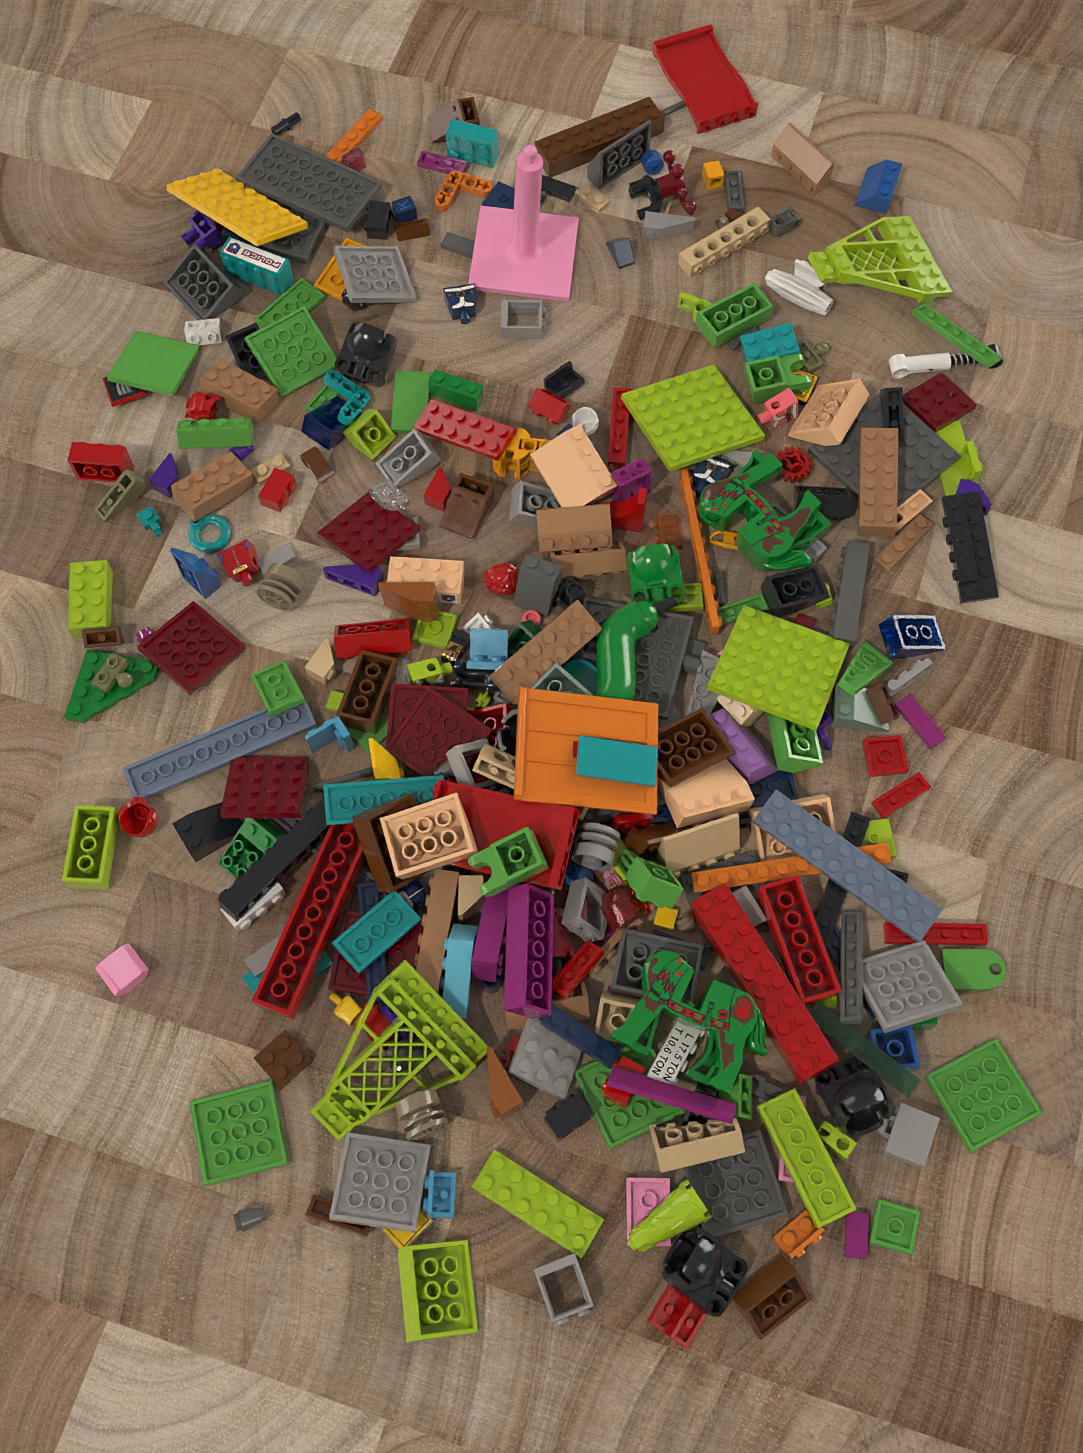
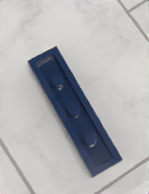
[540,1005,621,1069]

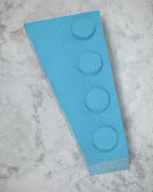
[440,923,479,1019]

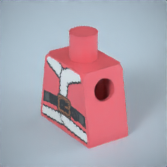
[757,388,798,428]

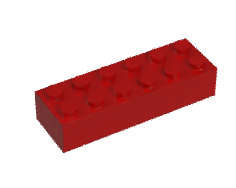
[757,875,841,1006]

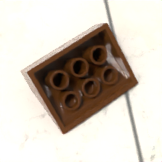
[657,708,736,788]
[352,793,431,893]

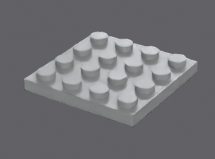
[333,246,416,303]
[863,940,963,1033]
[329,1132,431,1233]

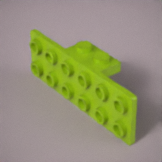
[936,421,983,496]

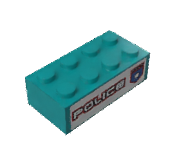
[219,237,294,295]

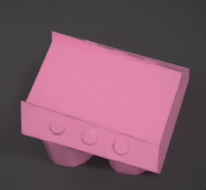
[95,943,149,996]

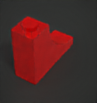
[602,488,647,533]

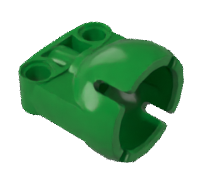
[626,544,685,604]

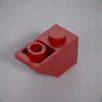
[364,1002,399,1051]

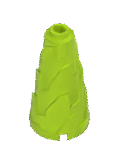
[627,1179,712,1252]

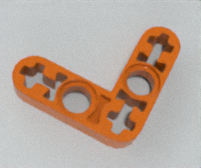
[435,171,493,212]

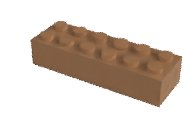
[858,428,898,537]
[489,600,602,705]
[414,869,460,995]

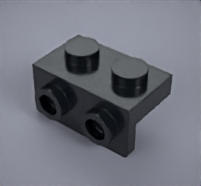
[543,361,585,399]

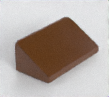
[394,218,430,241]
[82,626,124,649]
[866,684,899,724]

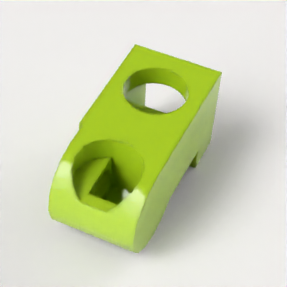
[817,1121,857,1162]

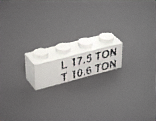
[646,1021,705,1086]

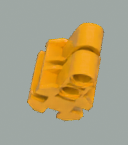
[492,428,551,479]

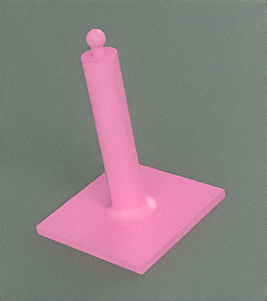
[468,144,579,302]

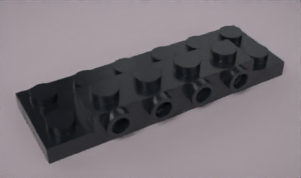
[941,491,999,604]

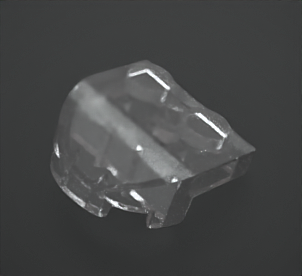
[368,479,411,511]

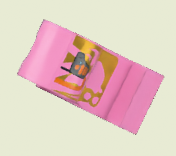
[590,868,624,895]

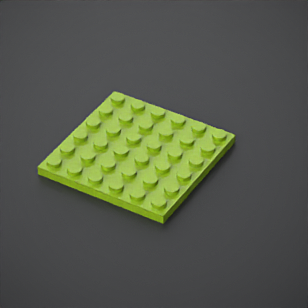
[621,364,765,472]
[706,605,850,731]

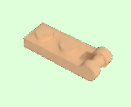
[896,489,933,533]

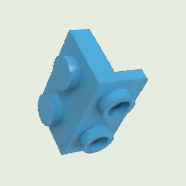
[423,1170,456,1219]

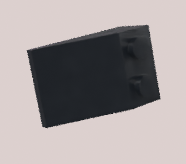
[225,322,267,379]
[760,565,830,618]
[172,802,243,862]

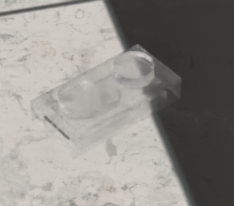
[393,659,411,684]

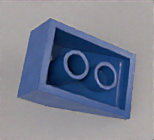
[170,547,222,600]

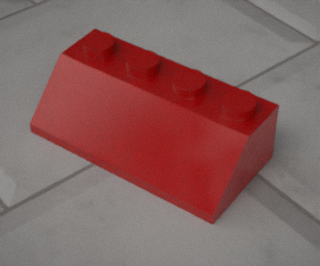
[333,618,412,660]

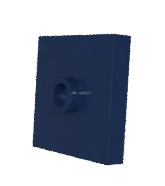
[482,181,515,210]

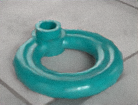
[188,514,231,553]

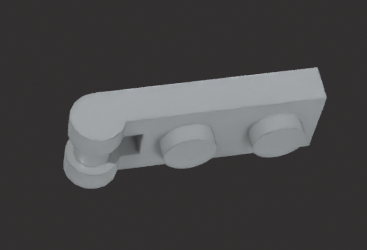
[886,658,933,697]

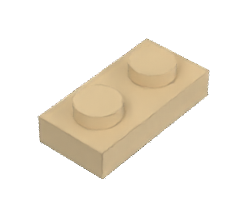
[575,183,610,214]
[250,453,291,486]

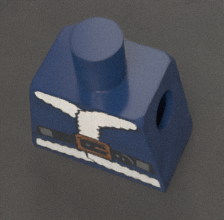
[443,283,476,325]
[692,457,731,497]

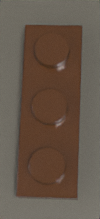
[305,1194,371,1237]

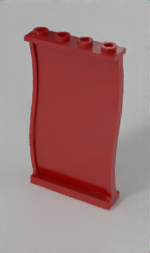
[653,24,758,134]
[433,779,580,890]

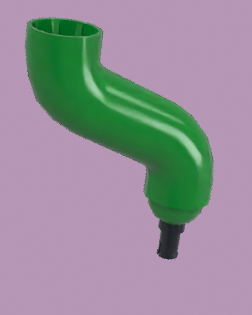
[593,595,678,701]

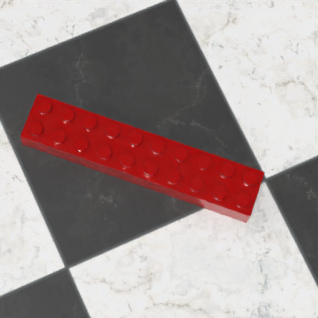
[251,823,366,1020]
[689,883,839,1086]

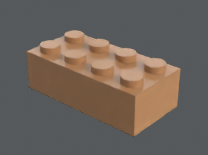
[199,359,279,425]
[171,451,253,522]

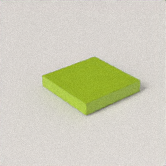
[412,611,458,649]

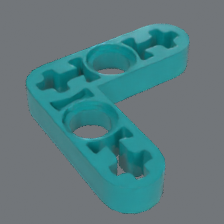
[323,370,371,425]

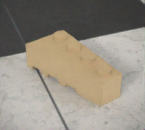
[649,1118,745,1173]

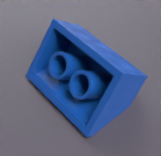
[854,159,902,214]

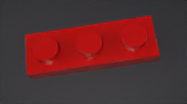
[871,772,931,819]
[552,940,604,999]

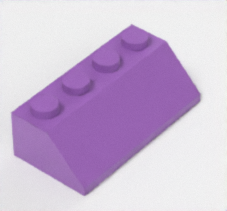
[709,709,778,785]

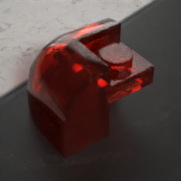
[600,882,652,931]

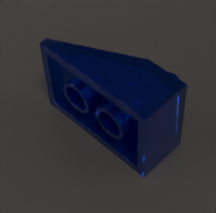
[301,396,362,450]
[879,615,946,659]

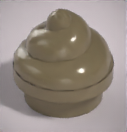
[675,912,696,933]

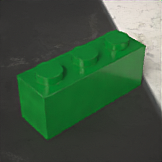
[428,369,484,411]

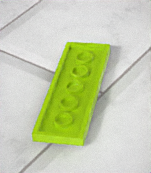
[756,1088,856,1229]
[472,1149,604,1259]

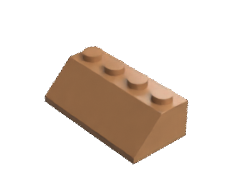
[771,123,834,196]
[536,504,613,552]
[549,539,627,580]
[502,978,590,1029]

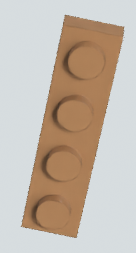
[873,513,934,574]

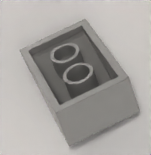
[375,428,441,489]
[509,481,561,527]

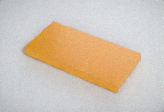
[313,237,366,301]

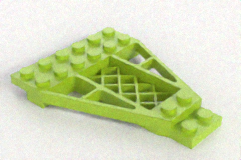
[808,216,952,303]
[310,960,489,1141]

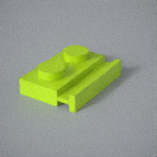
[666,583,704,612]

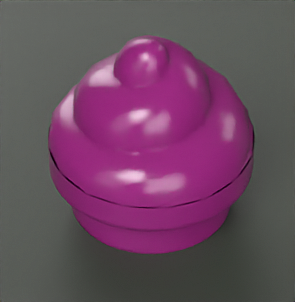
[136,627,154,644]

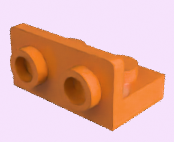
[772,1210,825,1260]

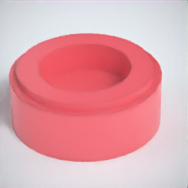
[522,610,541,626]

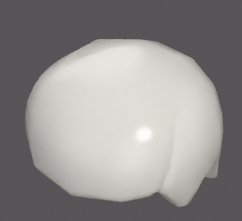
[572,407,599,436]

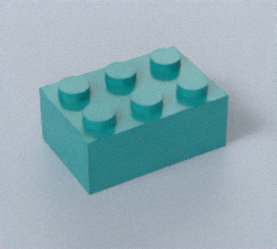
[445,119,499,168]
[740,322,800,363]

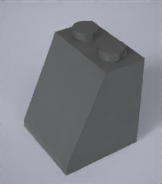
[513,554,562,618]

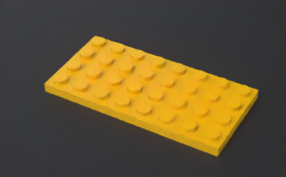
[167,169,308,246]

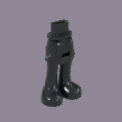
[450,658,502,692]

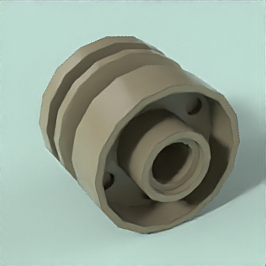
[256,563,305,611]
[395,1089,449,1142]

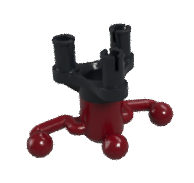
[628,150,697,220]

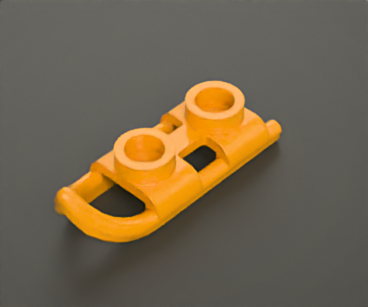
[708,531,738,550]

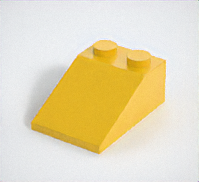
[368,738,405,780]

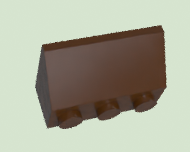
[623,821,694,859]
[732,1256,812,1340]

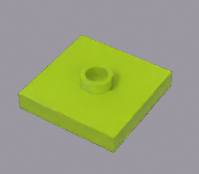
[861,818,897,858]

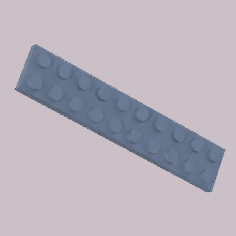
[122,693,317,800]
[752,790,942,943]

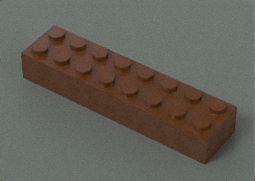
[535,96,665,178]

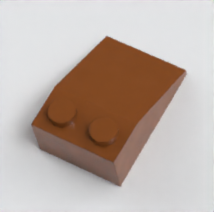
[378,582,440,622]
[487,1046,524,1121]

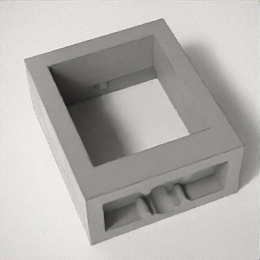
[500,300,546,339]
[446,738,501,791]
[562,877,612,942]
[533,1253,594,1326]

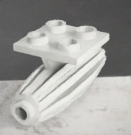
[765,259,834,315]

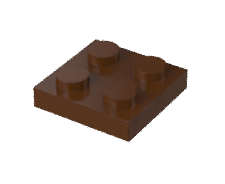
[254,1030,313,1090]

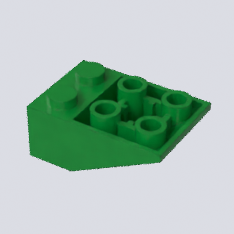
[217,818,283,879]

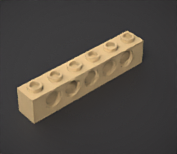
[678,207,771,277]
[472,744,588,820]

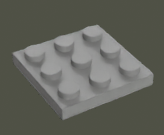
[507,1018,581,1100]

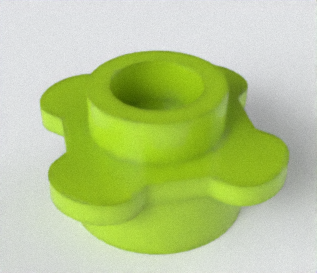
[474,691,491,709]

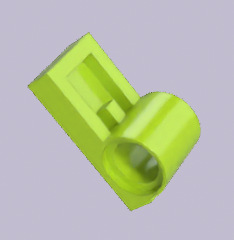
[677,291,712,322]

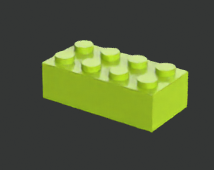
[68,560,113,639]
[62,805,119,890]

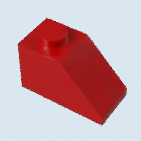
[423,467,451,512]

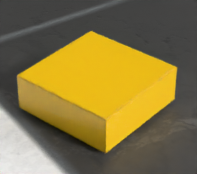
[653,907,678,931]

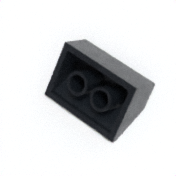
[794,485,853,520]

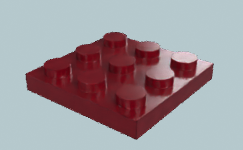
[903,372,977,433]

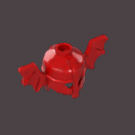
[185,391,220,420]

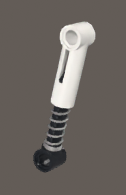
[889,344,1003,379]

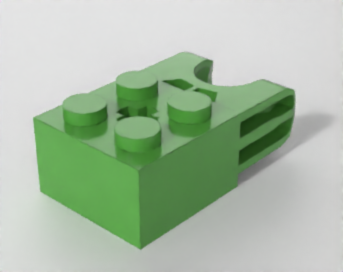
[744,353,812,403]
[468,827,549,897]
[617,849,684,909]

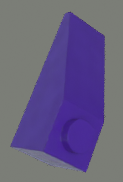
[323,564,384,596]

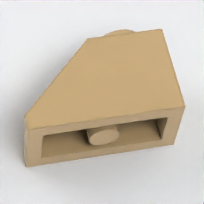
[305,638,336,685]

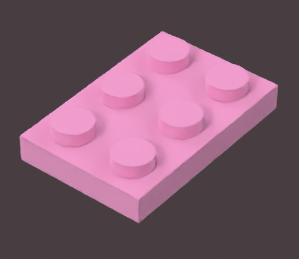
[626,1178,671,1247]

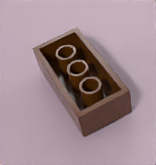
[336,650,399,734]

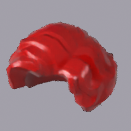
[483,562,519,596]
[117,797,158,838]

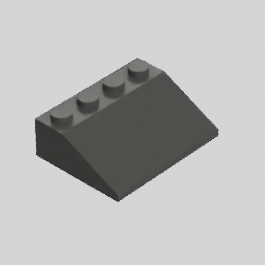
[587,119,652,190]
[163,244,244,320]
[610,929,704,1003]

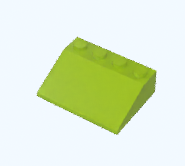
[397,1240,478,1343]

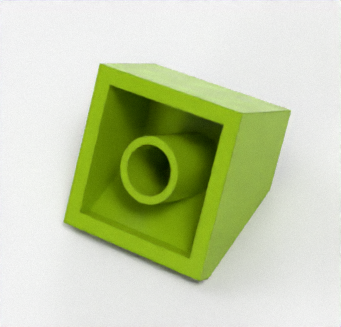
[342,409,397,460]

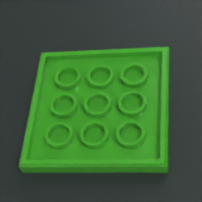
[244,306,337,399]
[107,331,200,396]
[924,1038,1043,1153]
[573,1044,685,1150]
[189,1080,289,1187]

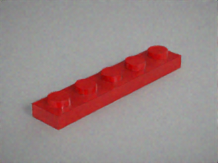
[608,387,631,467]
[883,922,988,946]

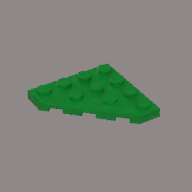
[64,650,159,723]

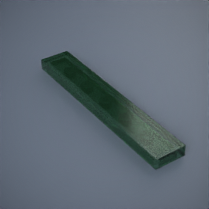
[809,1001,921,1098]

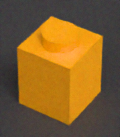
[702,160,725,190]

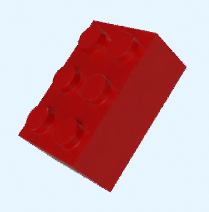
[67,442,134,483]

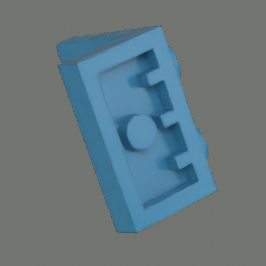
[467,628,508,670]
[305,717,355,753]

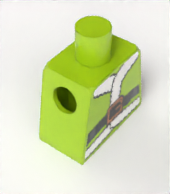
[407,657,453,686]

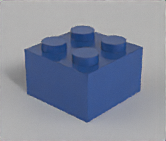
[866,1025,921,1076]

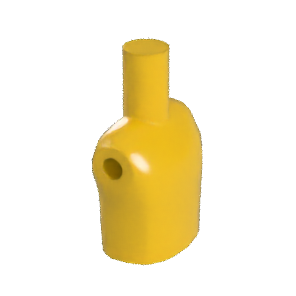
[329,992,364,1027]

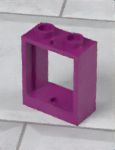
[610,458,652,502]

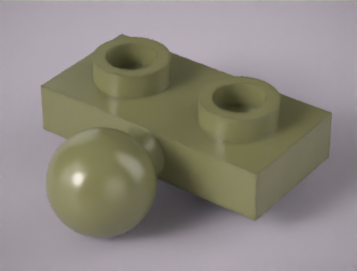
[797,339,829,373]
[91,653,133,693]

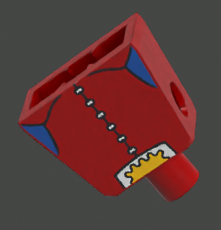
[216,539,259,587]

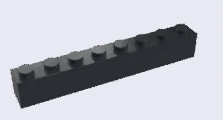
[217,796,330,922]

